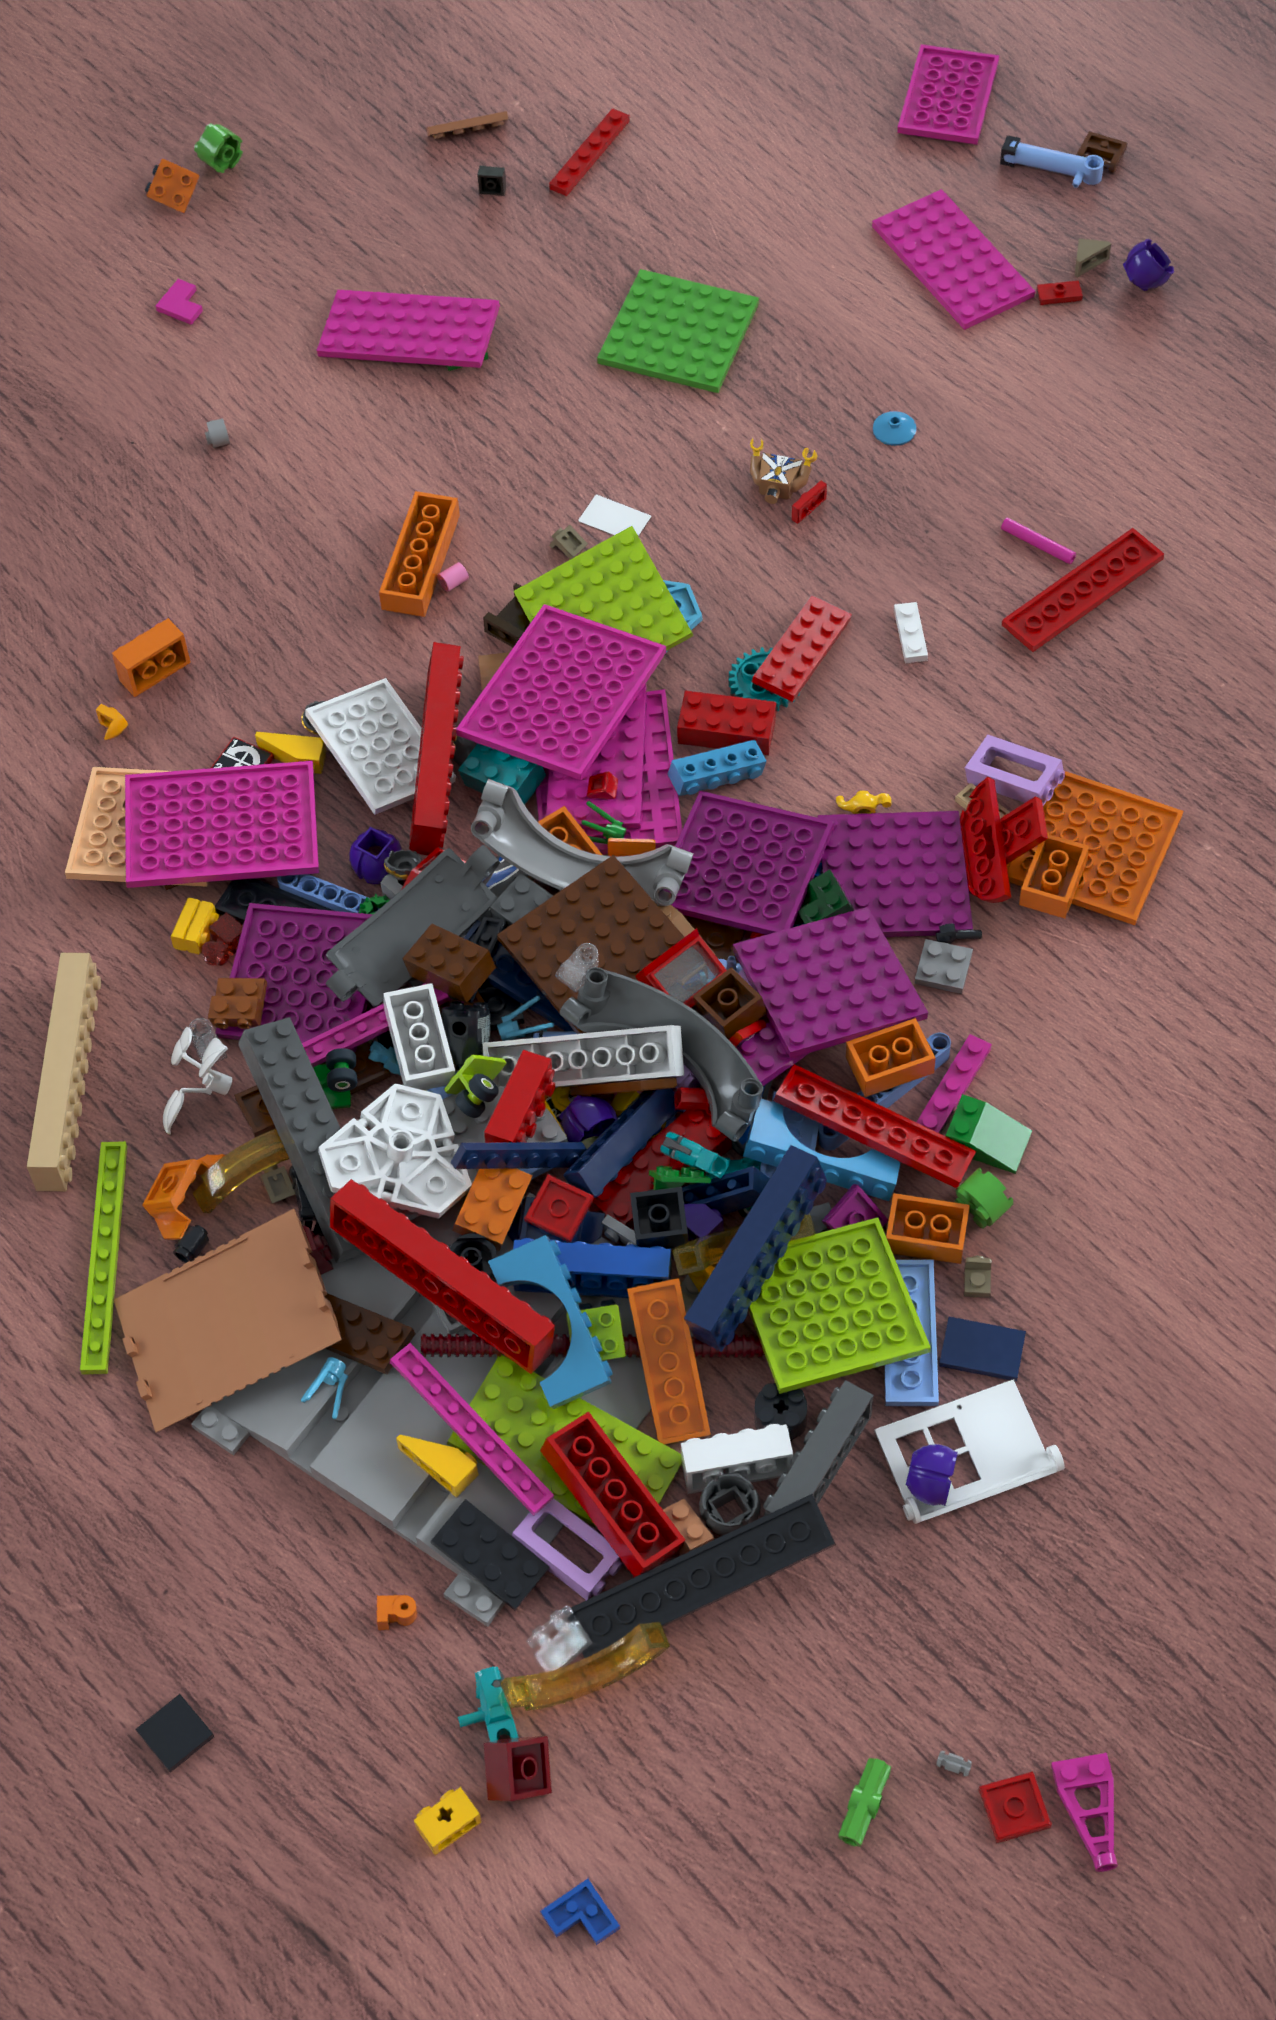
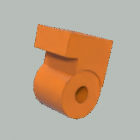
[377,1595,417,1630]

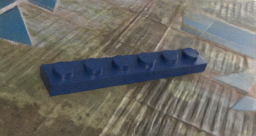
[451,1142,586,1169]

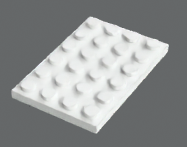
[305,678,456,815]

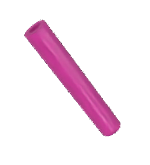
[1001,517,1076,565]

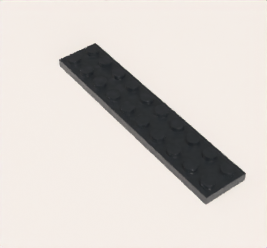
[565,1494,836,1662]

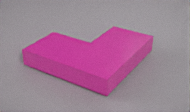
[156,279,203,325]

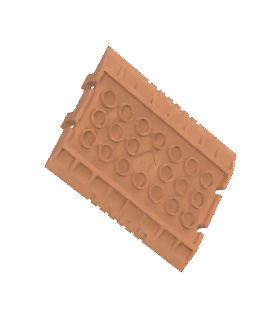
[114,1209,341,1433]

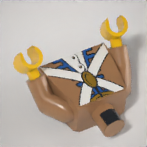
[750,439,817,504]

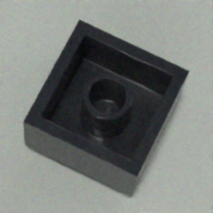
[630,1187,689,1249]

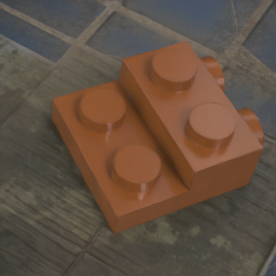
[208,978,267,1029]

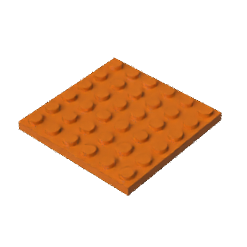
[1007,771,1184,926]

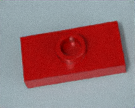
[1037,280,1083,305]
[792,480,827,524]

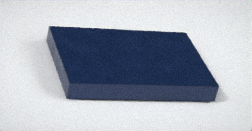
[939,1316,1026,1382]

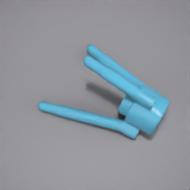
[497,996,554,1041]
[301,1357,348,1419]

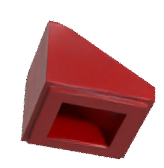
[587,771,618,799]

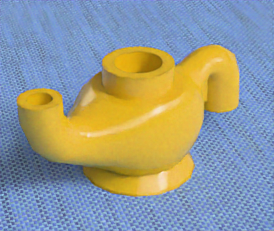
[836,790,892,814]

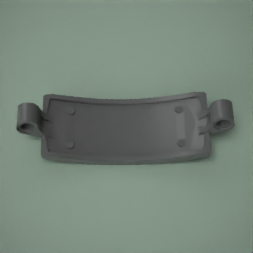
[325,845,500,1007]

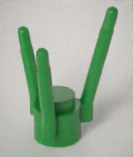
[581,801,627,844]

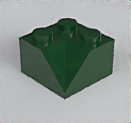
[798,869,855,924]

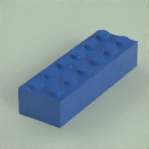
[513,1238,672,1298]

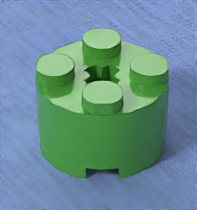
[194,123,243,173]
[955,1168,1014,1229]

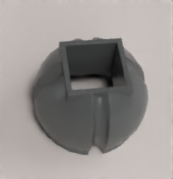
[699,1474,761,1536]

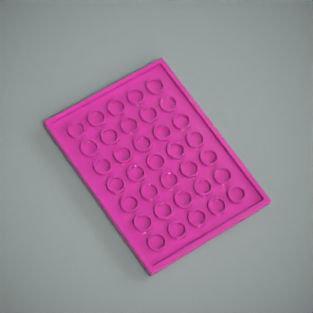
[456,604,666,780]
[125,761,319,888]

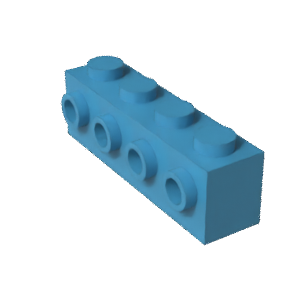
[667,740,767,796]

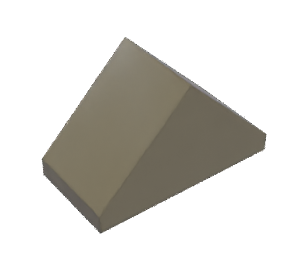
[1075,239,1111,277]

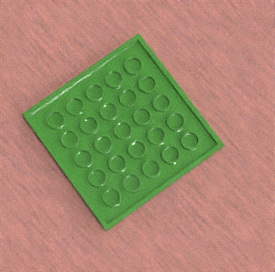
[597,269,759,393]

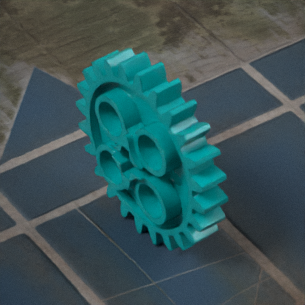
[728,647,800,711]

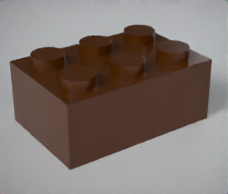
[402,924,496,1003]

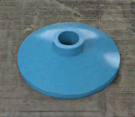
[873,411,916,446]

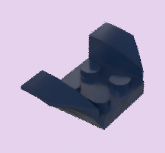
[507,1197,605,1244]

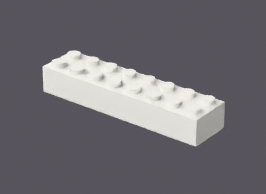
[483,1025,684,1088]

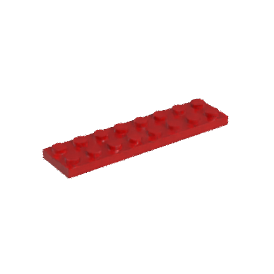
[1002,528,1164,652]
[773,1064,976,1189]

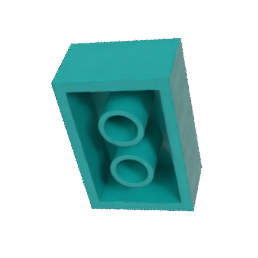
[458,743,546,805]

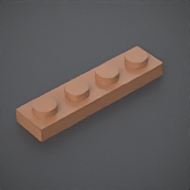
[426,111,508,139]

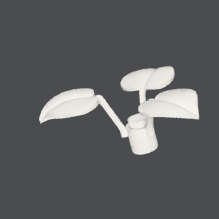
[163,1027,232,1135]

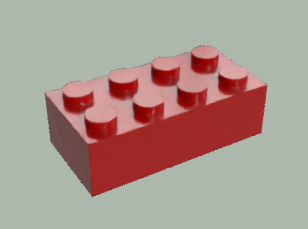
[677,690,776,755]
[484,1050,555,1143]

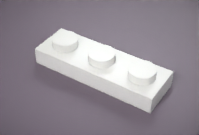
[894,602,928,663]

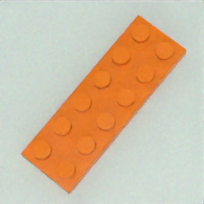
[627,1278,711,1444]

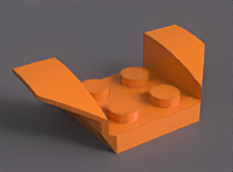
[142,1154,225,1240]

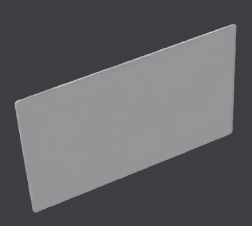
[578,495,651,536]

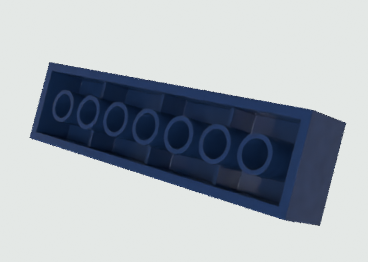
[684,1145,827,1352]

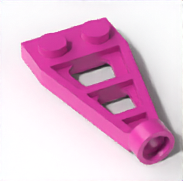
[1051,1753,1118,1872]

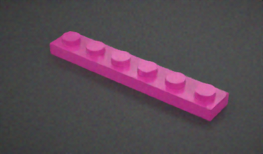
[917,1034,992,1134]

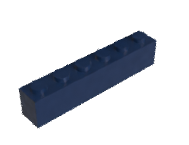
[563,1088,677,1198]

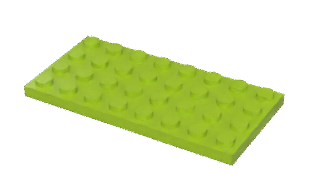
[447,1354,682,1529]

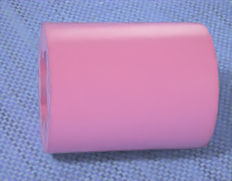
[437,562,469,592]

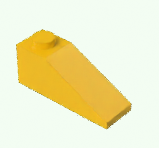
[255,732,327,774]
[396,1435,479,1498]

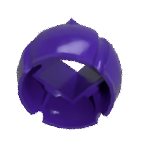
[1123,239,1174,292]
[349,827,402,885]
[559,1095,618,1142]
[906,1444,958,1506]

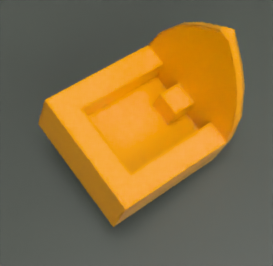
[96,704,128,740]

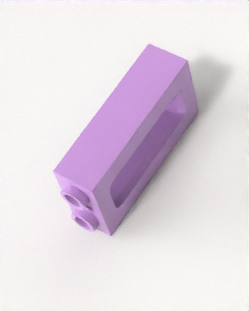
[965,735,1065,806]
[512,1499,623,1600]

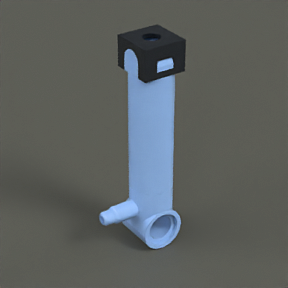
[1000,135,1104,188]

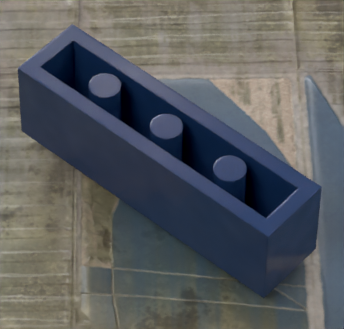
[682,1166,770,1215]

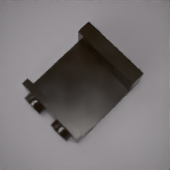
[483,583,530,648]

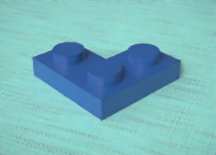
[540,1878,620,1945]

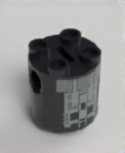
[441,1001,490,1070]

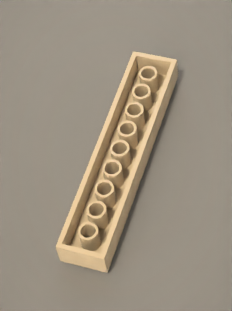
[27,953,101,1192]

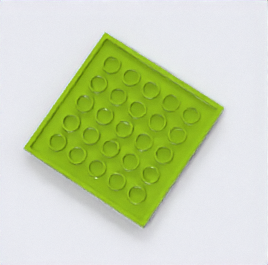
[514,526,694,651]
[748,1217,931,1394]

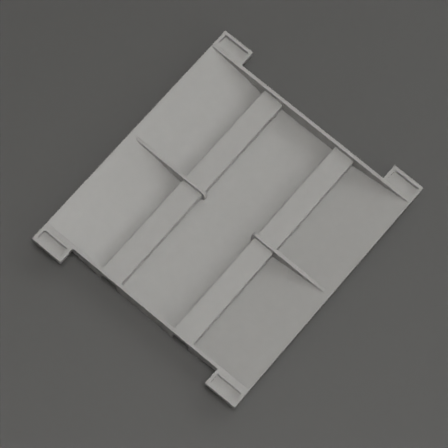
[192,1192,700,1627]

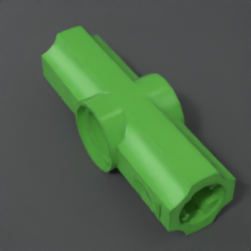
[838,1758,891,1847]

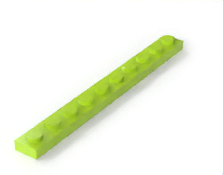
[80,1141,128,1375]

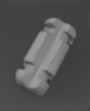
[937,1751,972,1776]

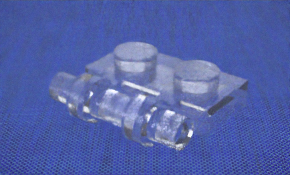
[527,1605,592,1677]

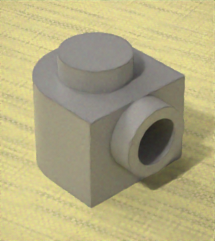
[205,418,230,448]

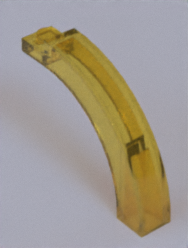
[192,1129,289,1214]
[672,1213,816,1276]
[500,1622,670,1711]

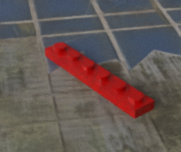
[549,108,630,196]

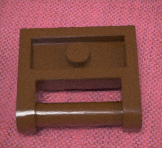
[1077,131,1127,173]

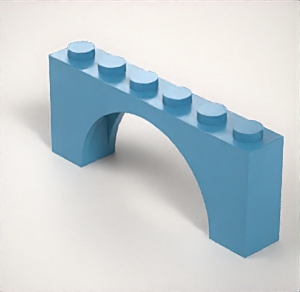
[743,1098,900,1201]
[488,1235,613,1409]

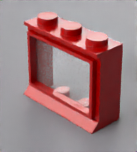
[635,928,727,1008]

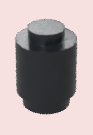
[173,1225,209,1263]

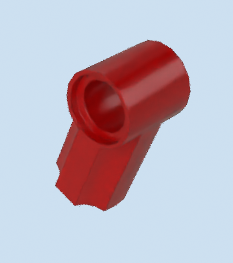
[674,1087,711,1116]

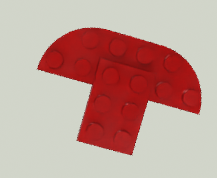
[960,777,1048,903]

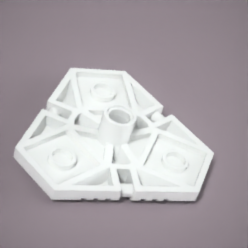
[318,1083,472,1219]

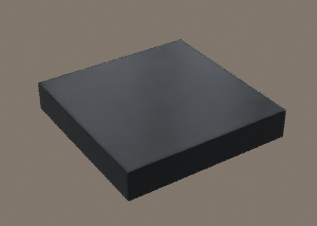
[135,1694,214,1773]

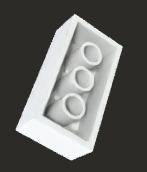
[383,983,455,1090]
[681,1424,793,1494]

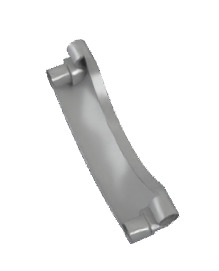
[471,779,694,906]

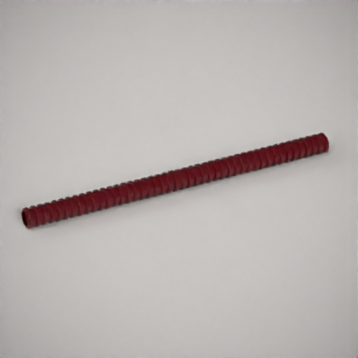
[420,1333,766,1358]

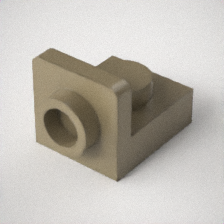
[549,525,588,559]
[260,1164,295,1204]
[964,1255,992,1298]

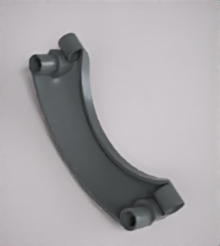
[560,967,763,1142]

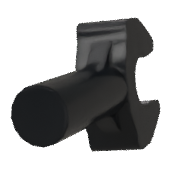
[936,924,982,944]

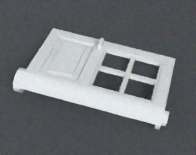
[874,1380,1065,1524]

